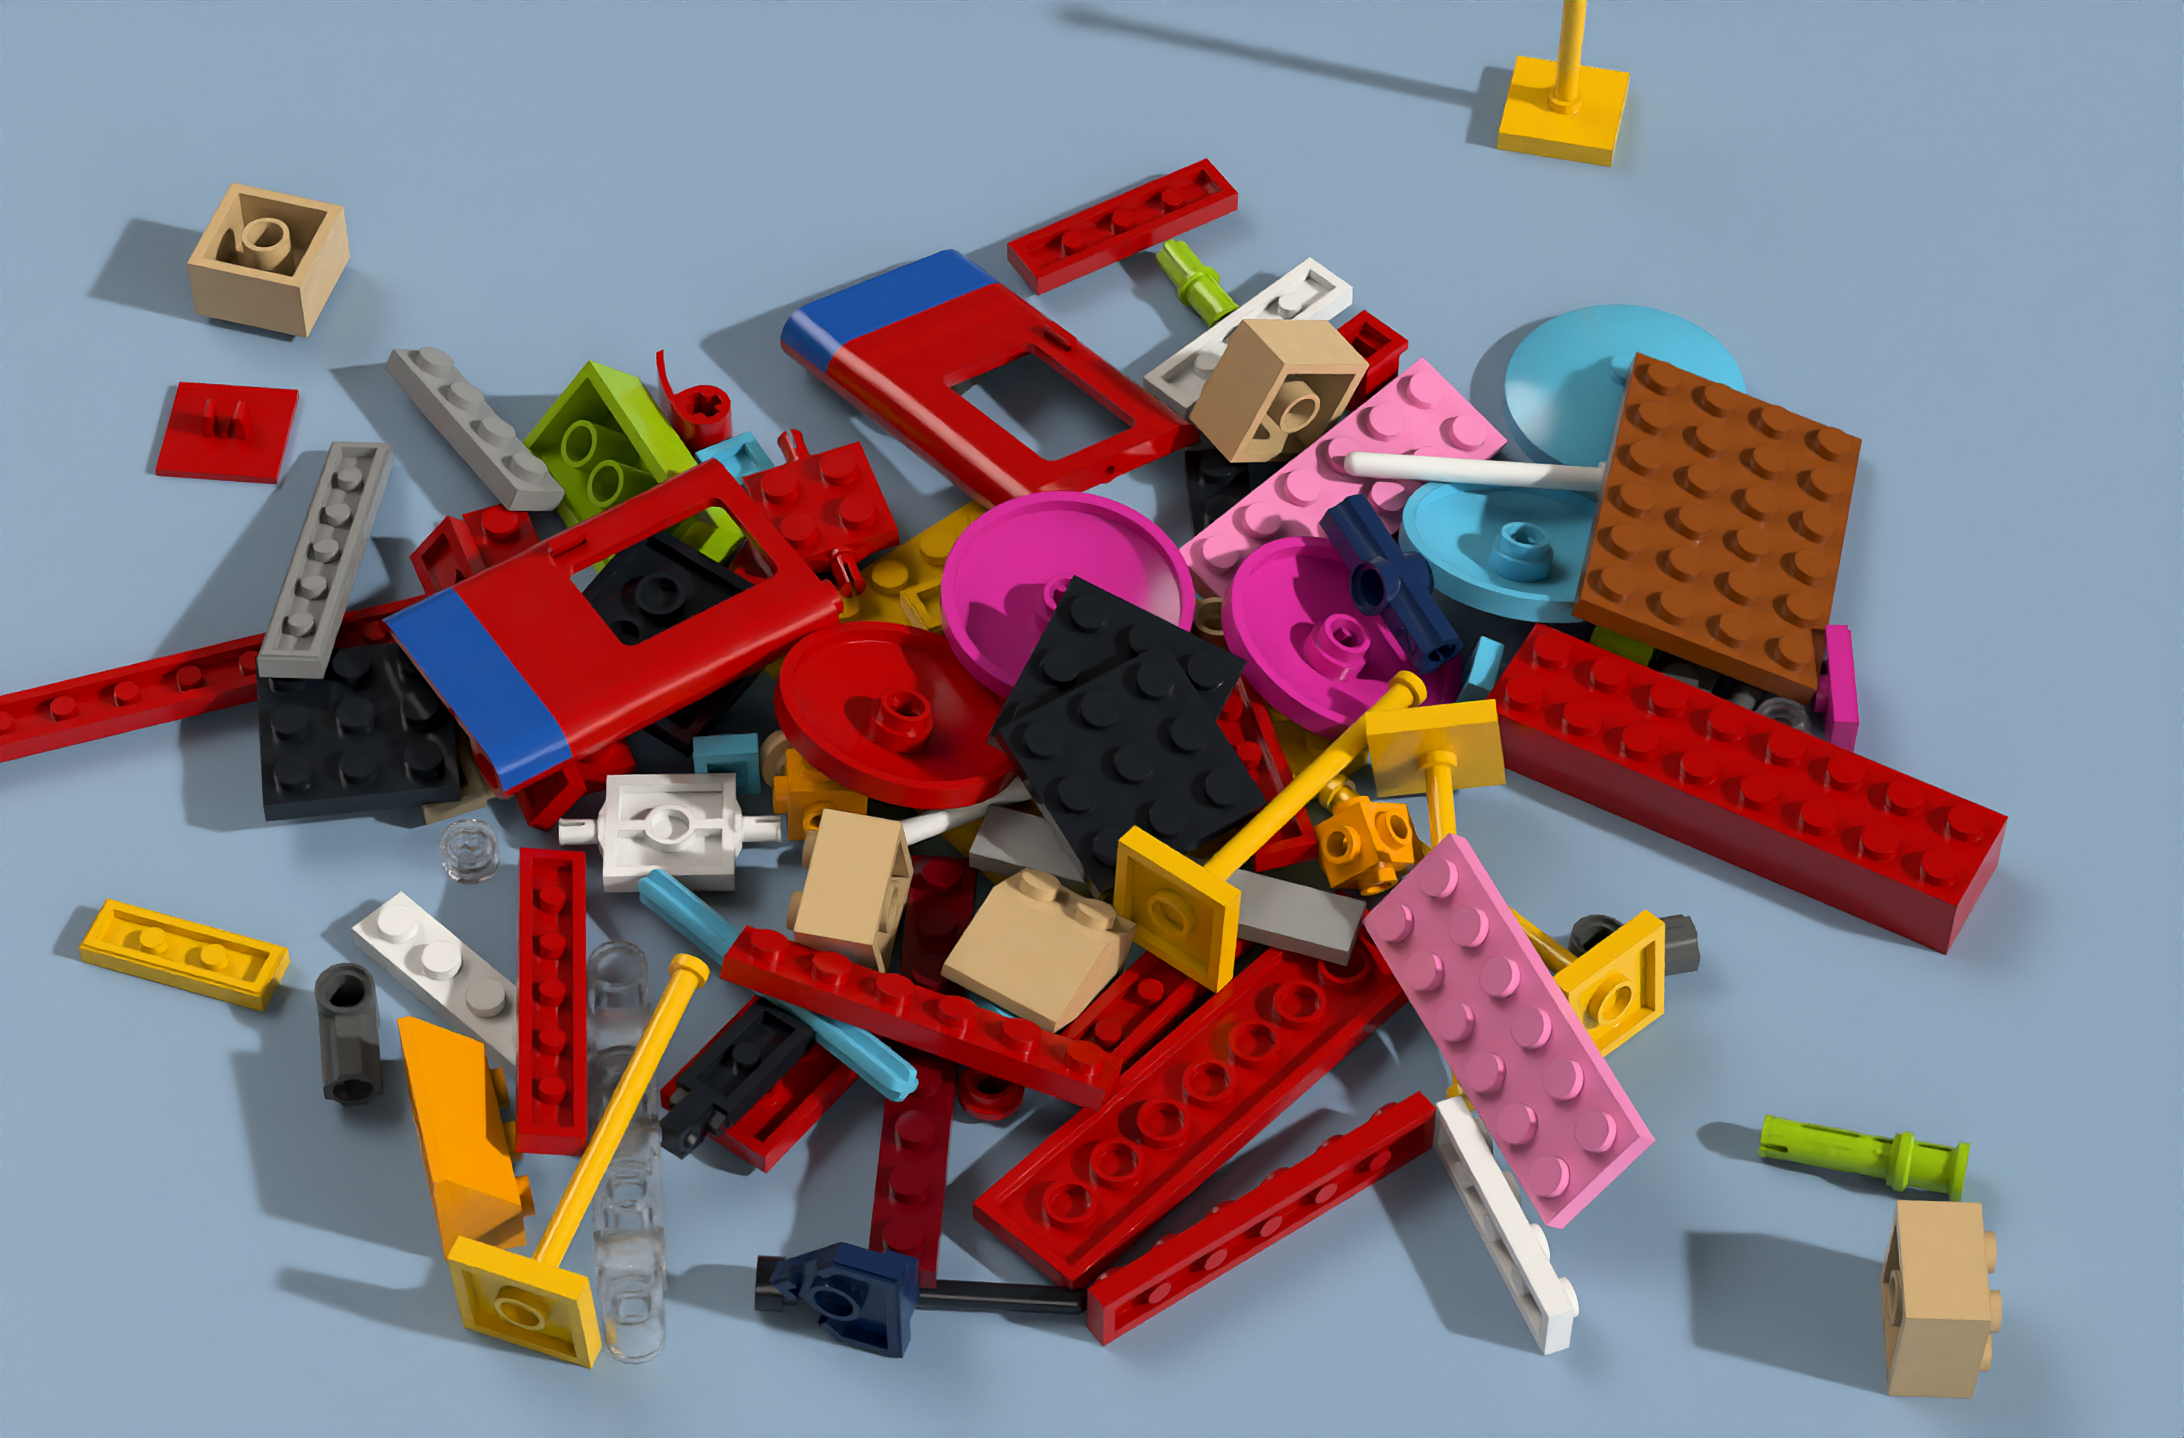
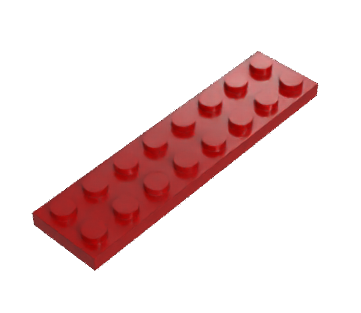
[973,889,1409,1290]

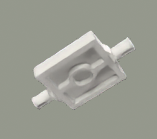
[559,773,782,893]

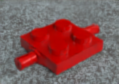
[742,429,900,598]

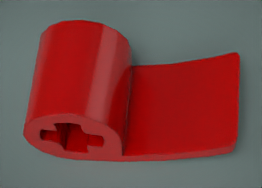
[656,349,733,461]

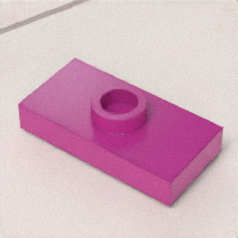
[1811,625,1859,753]

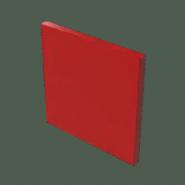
[155,381,299,484]

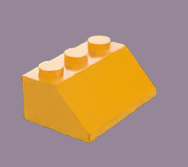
[397,1016,535,1262]

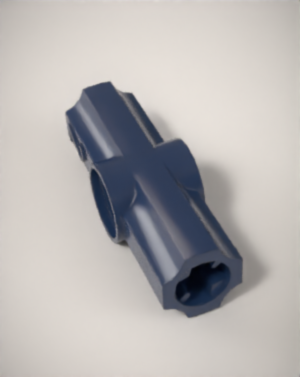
[1319,494,1464,675]

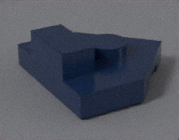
[769,1242,920,1359]

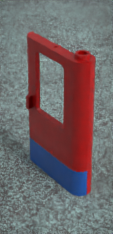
[780,249,1199,511]
[379,457,844,800]

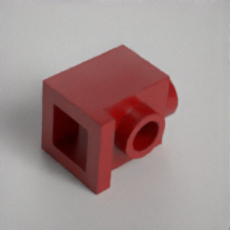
[1337,310,1409,413]

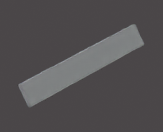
[257,441,394,679]
[969,804,1366,966]

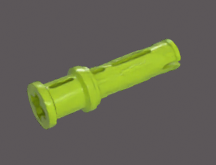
[1758,1114,1971,1202]

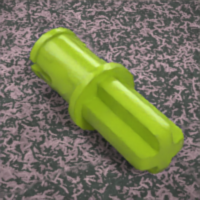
[1156,239,1240,329]

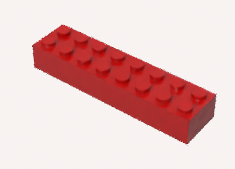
[1485,622,2008,955]

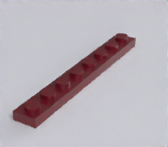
[868,855,978,1289]

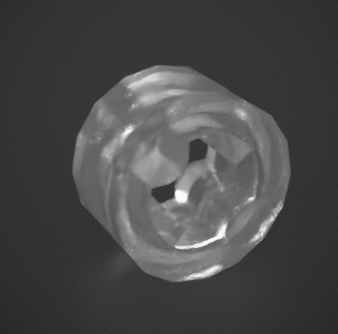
[439,819,500,885]

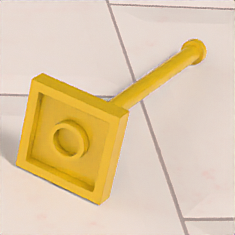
[1497,0,1630,167]
[1113,670,1427,994]
[1365,699,1506,1111]
[1319,774,1665,1058]
[447,953,710,1369]

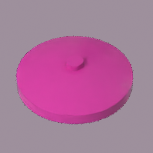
[940,491,1195,699]
[1221,536,1463,748]

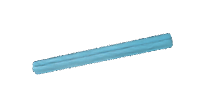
[637,869,919,1102]

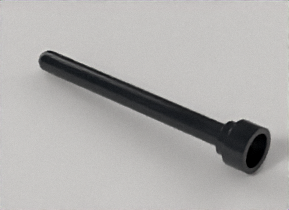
[754,1255,1087,1315]

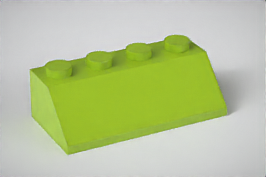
[522,360,747,574]

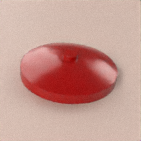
[773,621,1018,810]

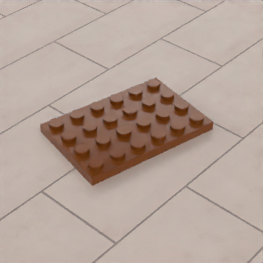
[1571,352,1862,706]

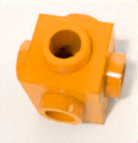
[772,749,868,841]
[1313,796,1425,896]

